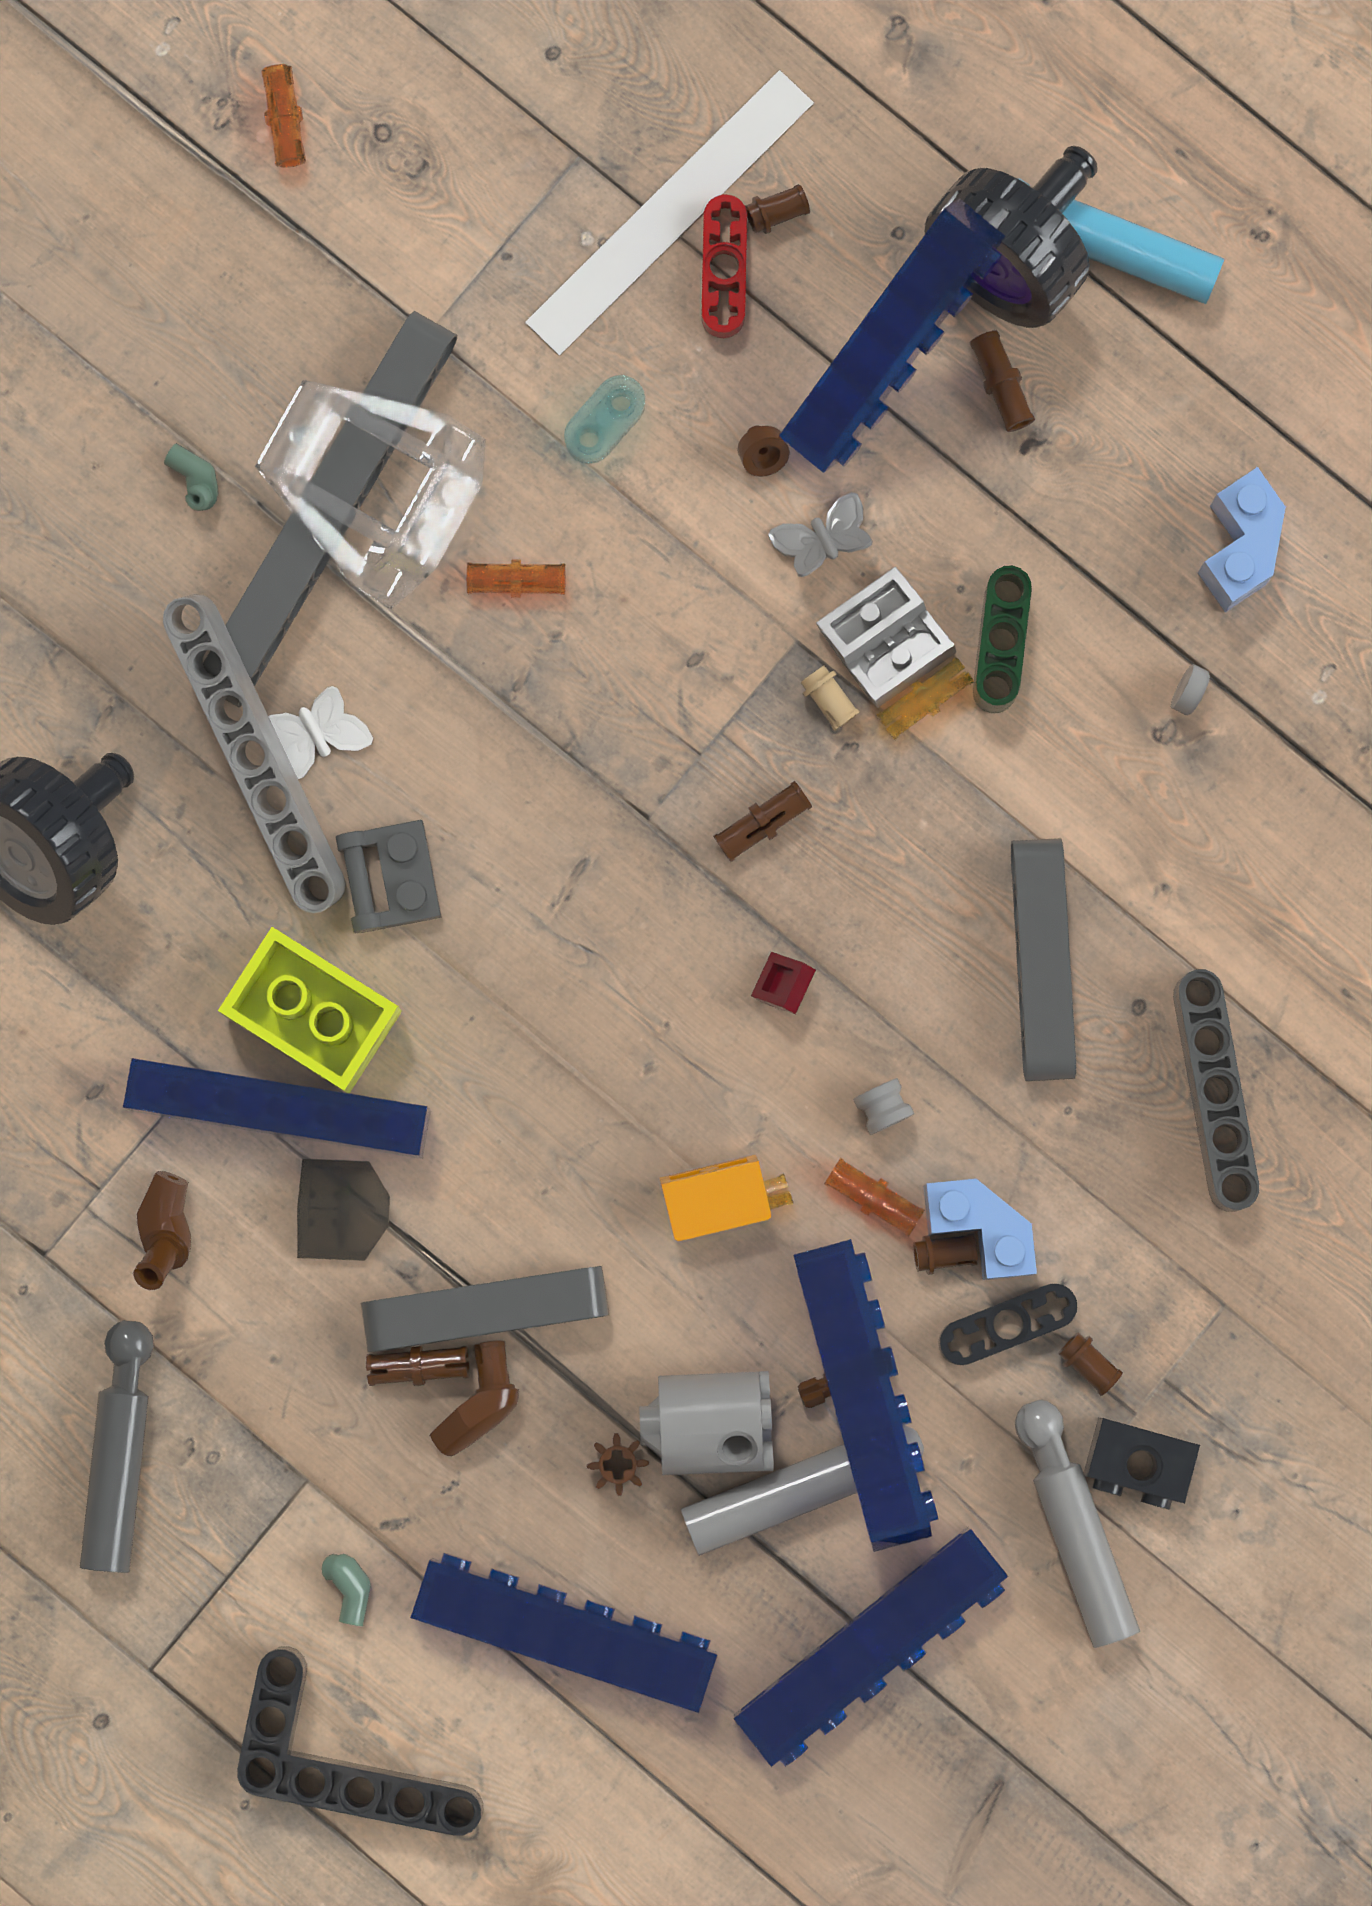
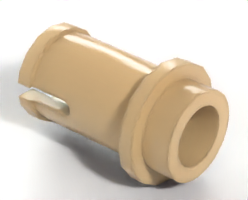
[801,665,860,731]

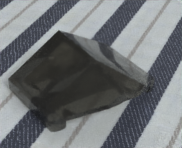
[297,1159,390,1261]

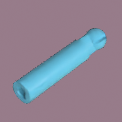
[1018,178,1225,304]

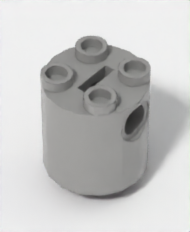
[639,1371,773,1475]

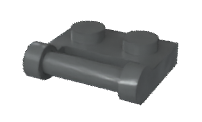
[335,820,442,933]

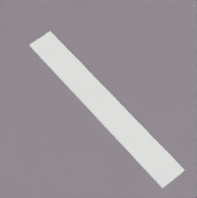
[525,70,814,355]

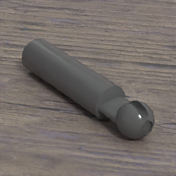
[80,1320,154,1573]

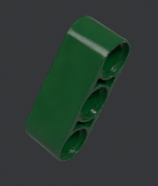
[973,565,1032,713]

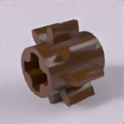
[587,1433,649,1496]

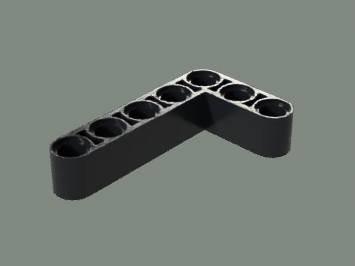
[237,1646,483,1836]

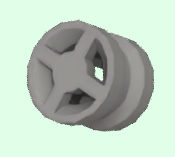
[853,1078,914,1135]

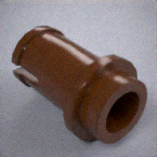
[745,184,810,234]
[913,1233,978,1275]
[1058,1332,1123,1396]

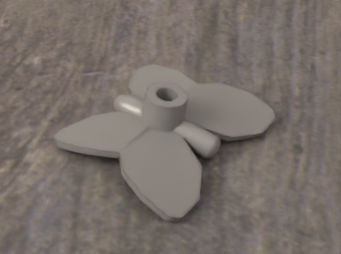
[768,492,873,577]

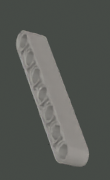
[163,594,346,913]

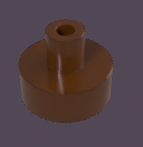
[737,425,790,477]

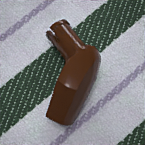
[133,1171,191,1290]
[430,1340,519,1457]

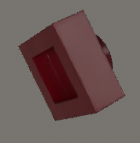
[751,952,816,1015]

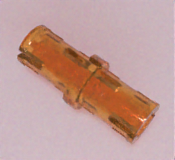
[261,64,306,168]
[466,559,566,598]
[824,1157,925,1237]

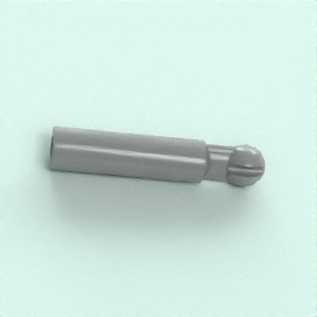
[1015,1400,1140,1648]
[681,1424,924,1556]

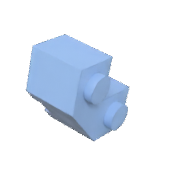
[1198,467,1286,612]
[923,1179,1037,1280]

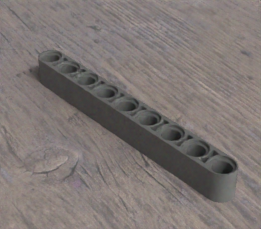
[203,311,458,707]

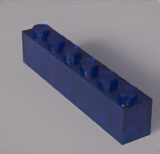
[779,198,1006,473]
[123,1058,431,1159]
[793,1239,939,1552]
[733,1527,1009,1767]
[410,1552,718,1713]

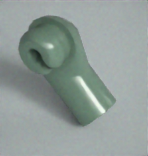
[164,443,219,511]
[321,1554,371,1626]

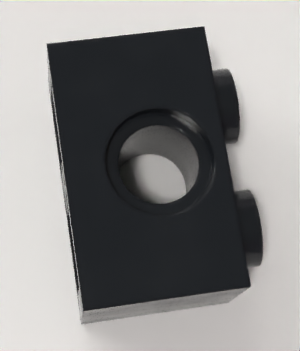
[1083,1417,1200,1510]

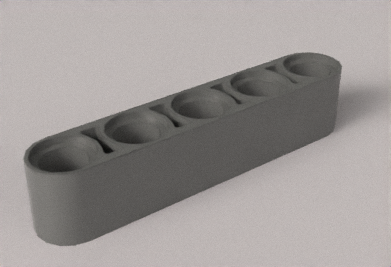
[1011,838,1076,1081]
[1173,969,1259,1212]
[361,1266,609,1352]

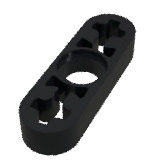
[938,1284,1077,1365]

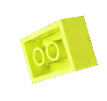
[218,927,402,1094]

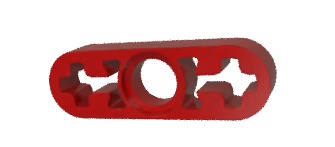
[701,194,747,338]

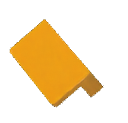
[660,1154,771,1241]

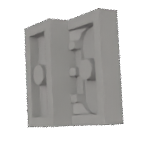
[816,567,956,708]

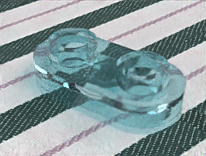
[564,375,645,464]

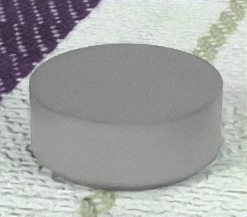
[1170,664,1210,715]

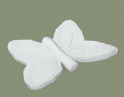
[268,686,373,779]

